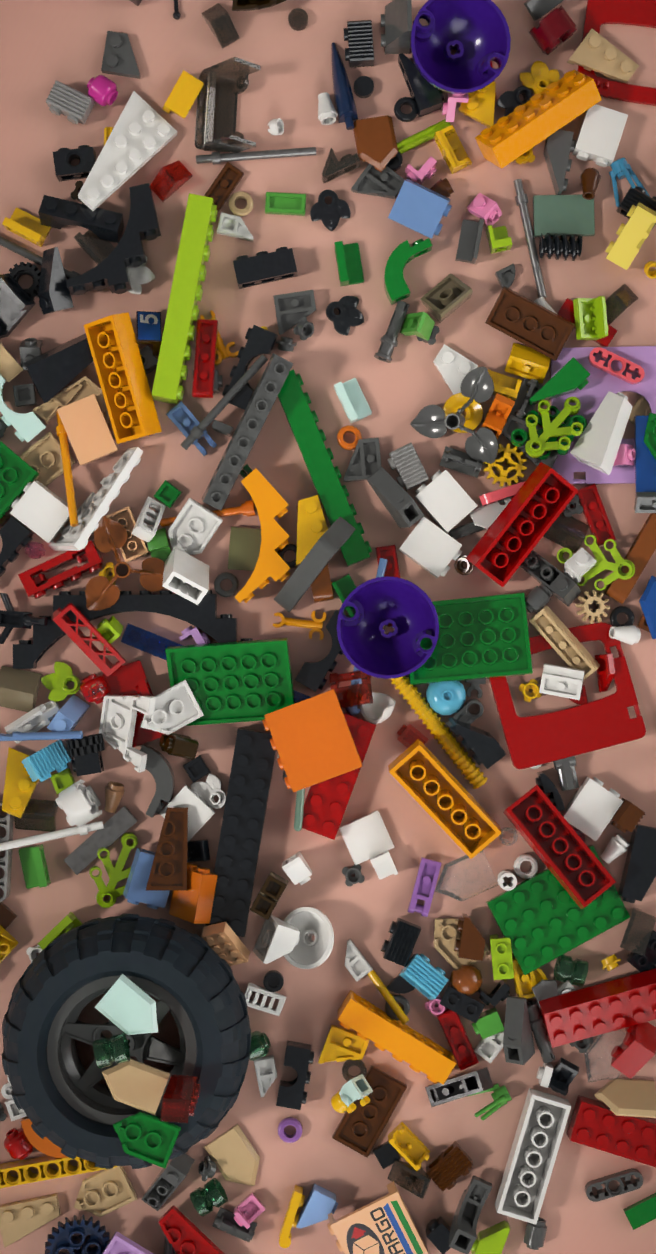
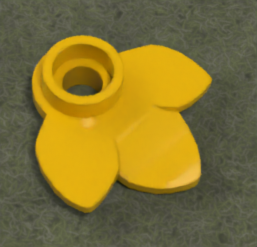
[519,60,560,94]

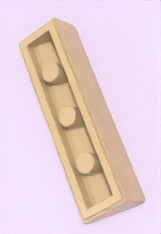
[529,605,600,681]

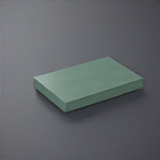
[533,195,595,237]

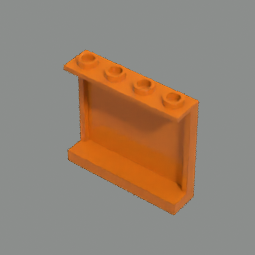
[262,689,363,793]

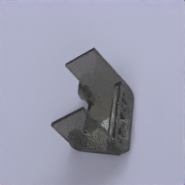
[195,57,261,153]

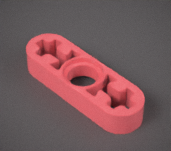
[588,347,645,384]
[479,481,526,506]

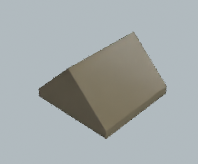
[420,273,473,323]
[0,666,42,712]

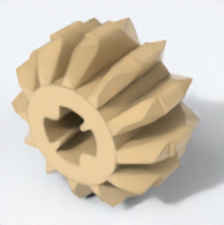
[575,589,610,624]

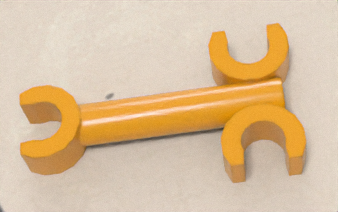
[200,310,239,366]
[273,611,326,640]

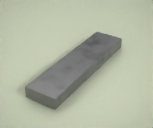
[64,806,138,875]

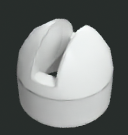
[267,118,284,136]

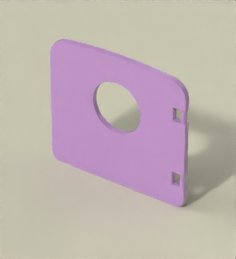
[551,346,656,484]

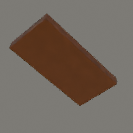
[485,286,576,361]
[332,1065,407,1158]

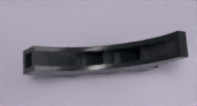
[66,183,161,295]

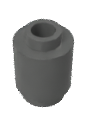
[525,584,553,613]
[523,1217,547,1250]

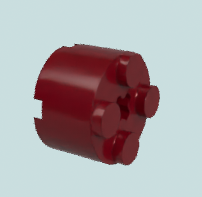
[529,5,577,55]

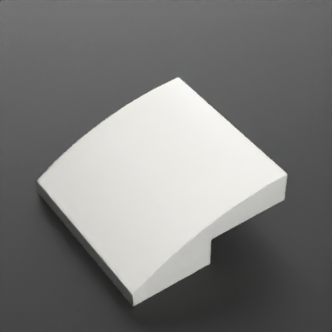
[160,785,215,841]
[339,810,394,865]

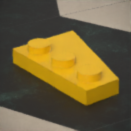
[296,495,328,565]

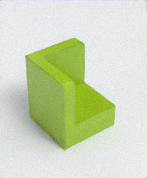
[486,225,512,254]

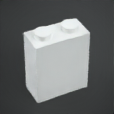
[572,104,628,167]
[415,470,478,533]
[10,480,69,543]
[399,516,463,578]
[162,547,210,605]
[562,777,624,841]

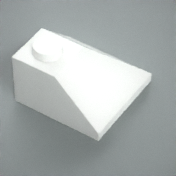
[253,915,300,964]

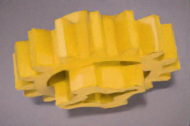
[483,443,527,488]

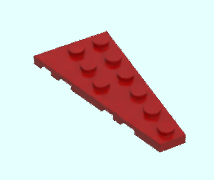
[158,1205,225,1254]

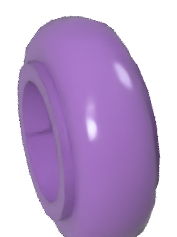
[278,1117,303,1143]

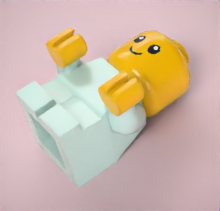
[331,1074,373,1114]

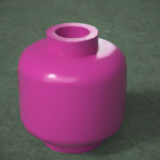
[87,75,118,106]

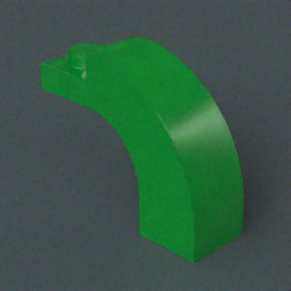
[384,238,432,305]

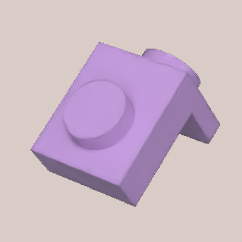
[179,626,211,645]

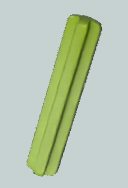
[397,119,451,154]

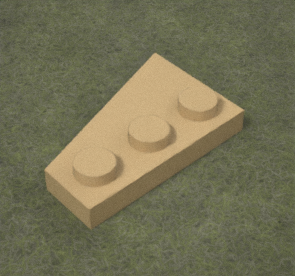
[567,29,639,83]
[0,1193,61,1248]

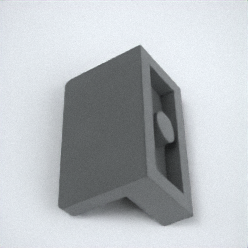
[455,218,484,264]

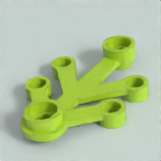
[525,397,583,458]
[557,534,635,591]
[89,832,138,908]

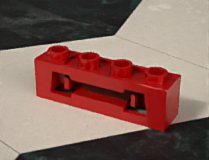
[18,540,104,599]

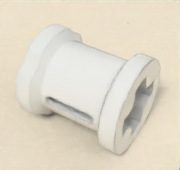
[497,870,517,891]

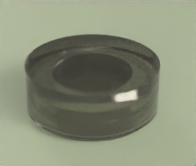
[288,8,308,31]

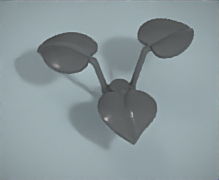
[410,367,498,464]

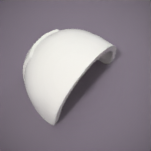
[360,692,396,724]

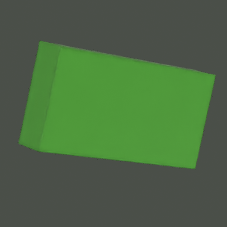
[265,192,306,216]

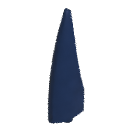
[331,43,358,130]

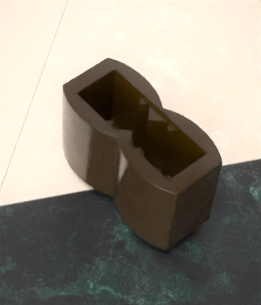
[159,733,199,760]

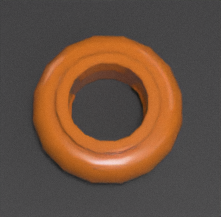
[337,425,362,450]

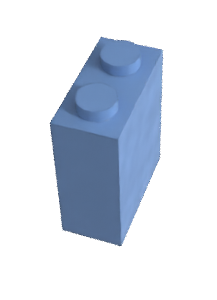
[388,178,452,239]
[123,848,170,909]

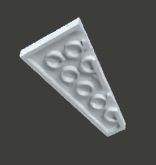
[78,91,177,211]
[48,447,143,551]

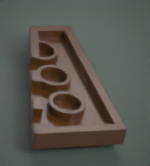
[146,808,188,891]

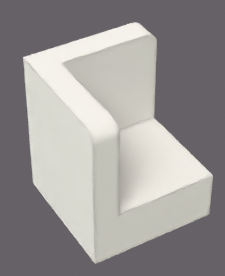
[370,851,398,880]

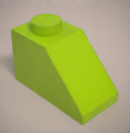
[471,1220,510,1254]

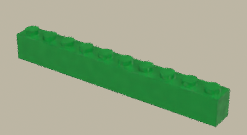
[278,369,372,567]

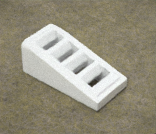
[132,496,166,542]
[244,982,287,1016]

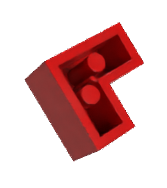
[611,1022,656,1079]

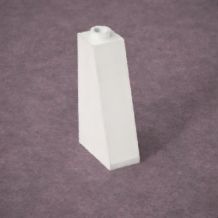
[570,391,633,475]

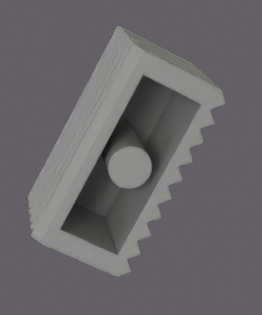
[46,80,95,125]
[387,443,429,491]

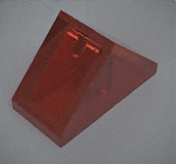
[150,160,193,202]

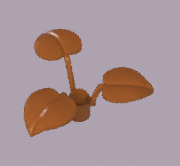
[85,516,165,611]

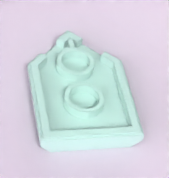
[94,973,159,1035]

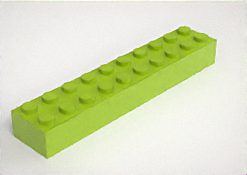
[152,193,218,405]

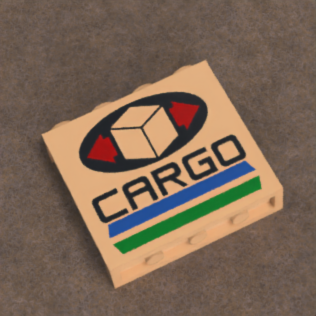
[327,1181,429,1254]

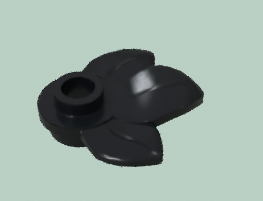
[497,86,532,116]
[310,190,351,231]
[326,296,364,336]

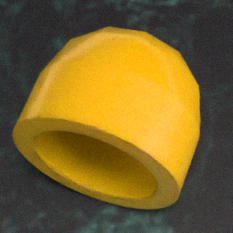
[644,261,656,279]

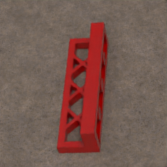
[52,603,126,677]

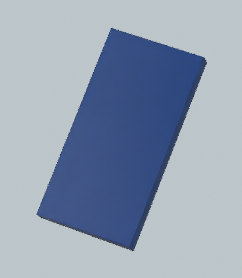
[634,416,656,492]

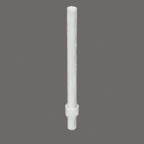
[0,821,104,851]

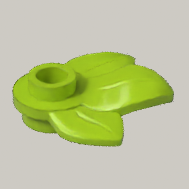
[41,662,81,702]

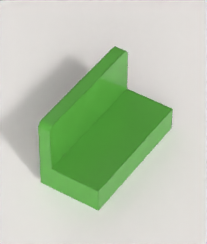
[19,844,51,889]

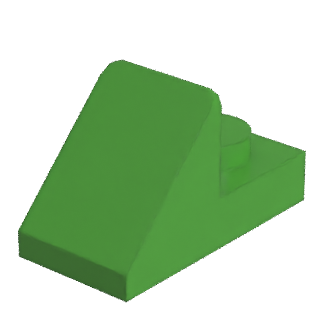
[400,312,435,341]
[147,528,172,562]

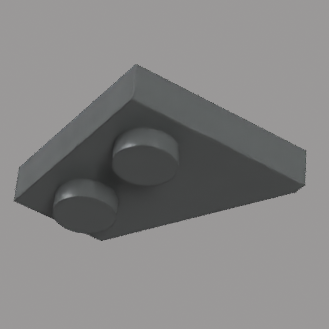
[351,164,405,199]
[273,290,316,335]

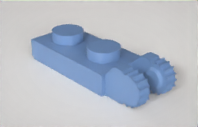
[166,401,217,456]

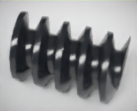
[539,233,582,261]

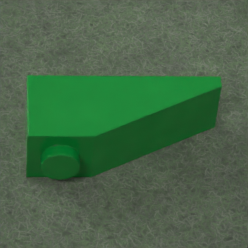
[528,357,590,406]

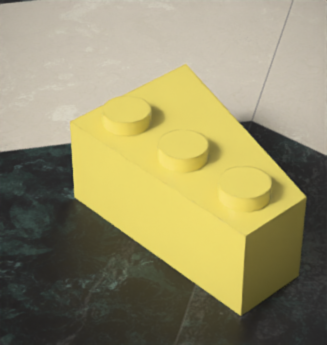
[605,202,656,270]

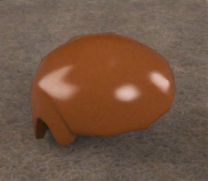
[449,965,483,995]

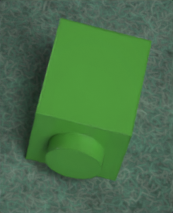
[472,1007,504,1040]

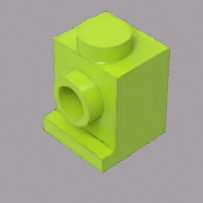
[92,616,124,645]

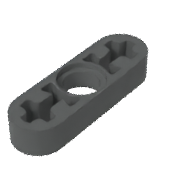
[585,1168,643,1202]

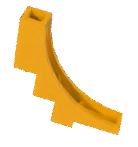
[235,468,291,603]

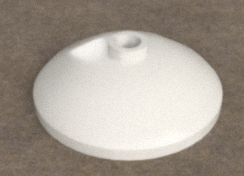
[284,907,334,969]

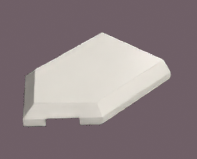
[168,498,223,555]
[141,680,204,735]

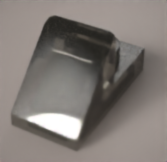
[322,148,360,183]

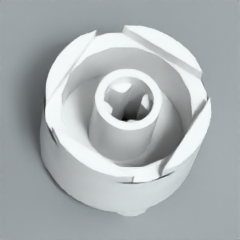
[56,779,102,827]

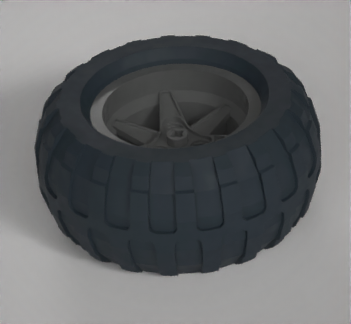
[2,914,251,1169]

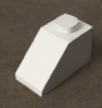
[282,852,312,885]

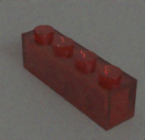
[161,1074,201,1123]

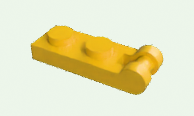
[279,1185,305,1248]

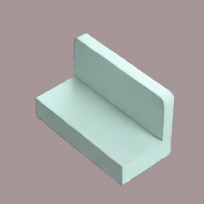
[334,378,372,424]

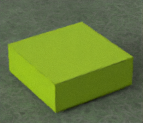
[50,768,75,794]

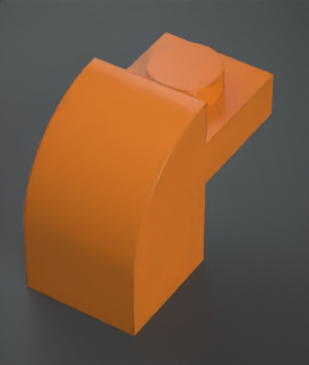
[481,393,515,440]

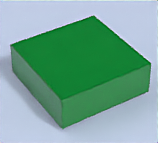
[154,480,182,508]

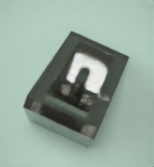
[201,3,239,49]
[605,284,638,325]
[388,1159,431,1199]

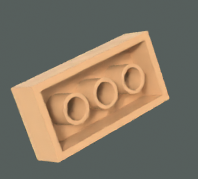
[106,506,150,563]
[202,922,250,966]

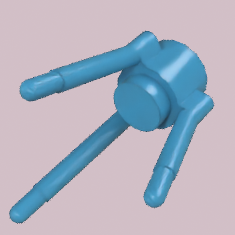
[609,158,650,207]

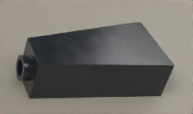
[24,333,93,403]
[618,824,656,903]

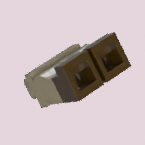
[250,871,289,920]

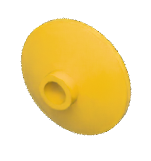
[443,393,483,433]

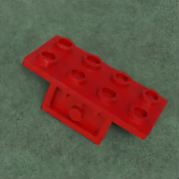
[102,660,164,747]

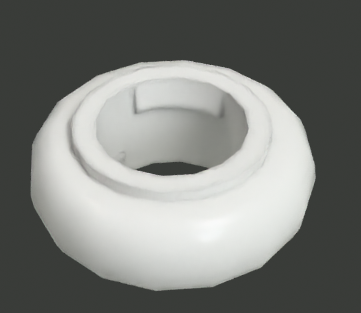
[513,854,539,879]

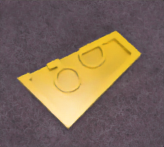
[2,747,39,819]

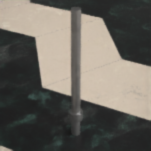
[196,147,316,165]
[514,179,547,298]

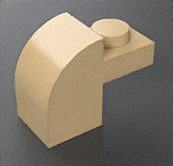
[0,342,24,383]

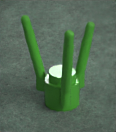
[469,1083,512,1120]

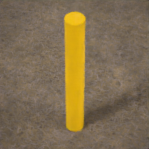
[367,970,409,1025]

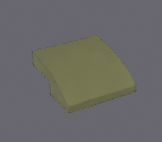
[228,526,261,571]

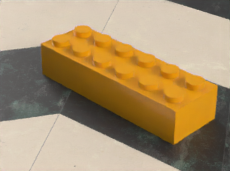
[475,70,602,169]
[84,312,162,444]
[388,739,502,859]
[338,990,456,1085]

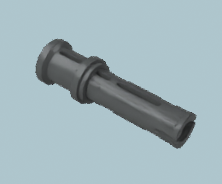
[374,301,410,363]
[527,1000,556,1063]

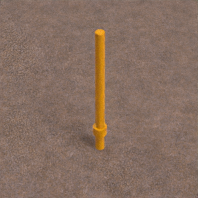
[56,411,79,527]

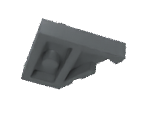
[101,31,140,79]
[343,438,381,482]

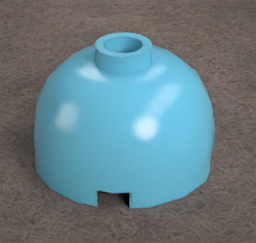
[426,681,466,715]

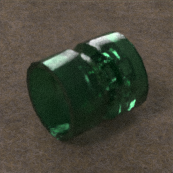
[553,955,589,987]
[93,1033,130,1069]
[190,1178,228,1217]

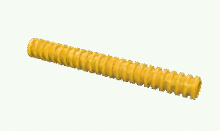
[388,676,488,789]

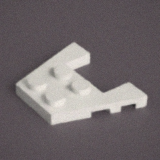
[99,695,156,773]

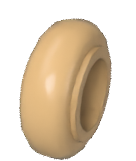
[229,191,253,216]

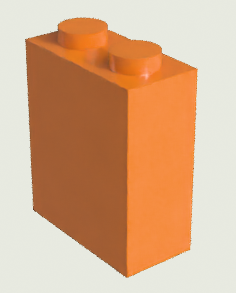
[169,863,218,924]

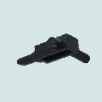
[0,593,48,644]

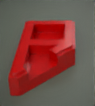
[595,653,615,692]

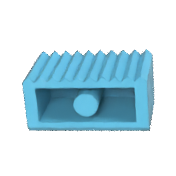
[22,739,72,782]
[399,954,449,1000]

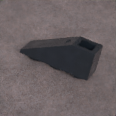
[449,717,506,769]

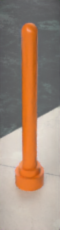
[159,500,256,527]

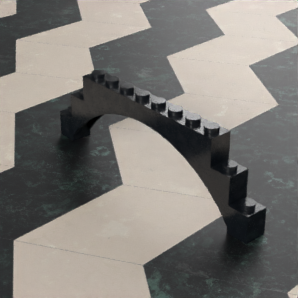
[13,590,253,669]

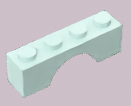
[0,374,46,443]

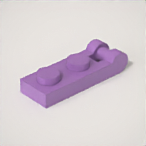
[407,857,442,917]

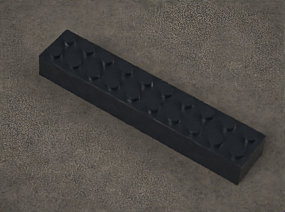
[205,728,276,937]

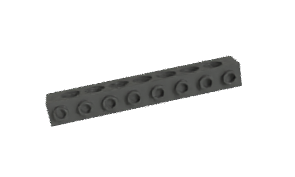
[202,353,293,510]

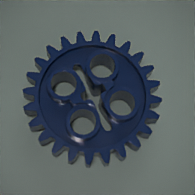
[45,1215,110,1254]

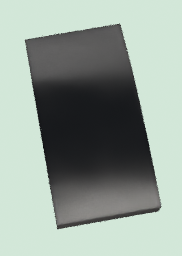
[535,772,565,811]

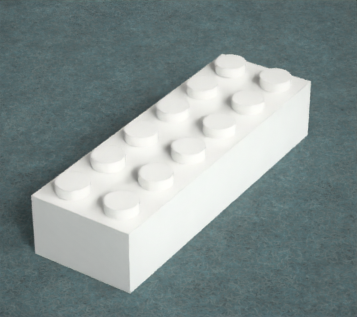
[494,1088,571,1225]

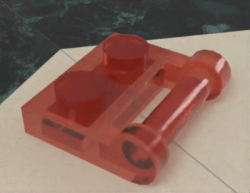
[329,671,373,708]

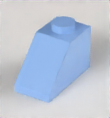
[47,694,90,732]
[296,1184,338,1229]

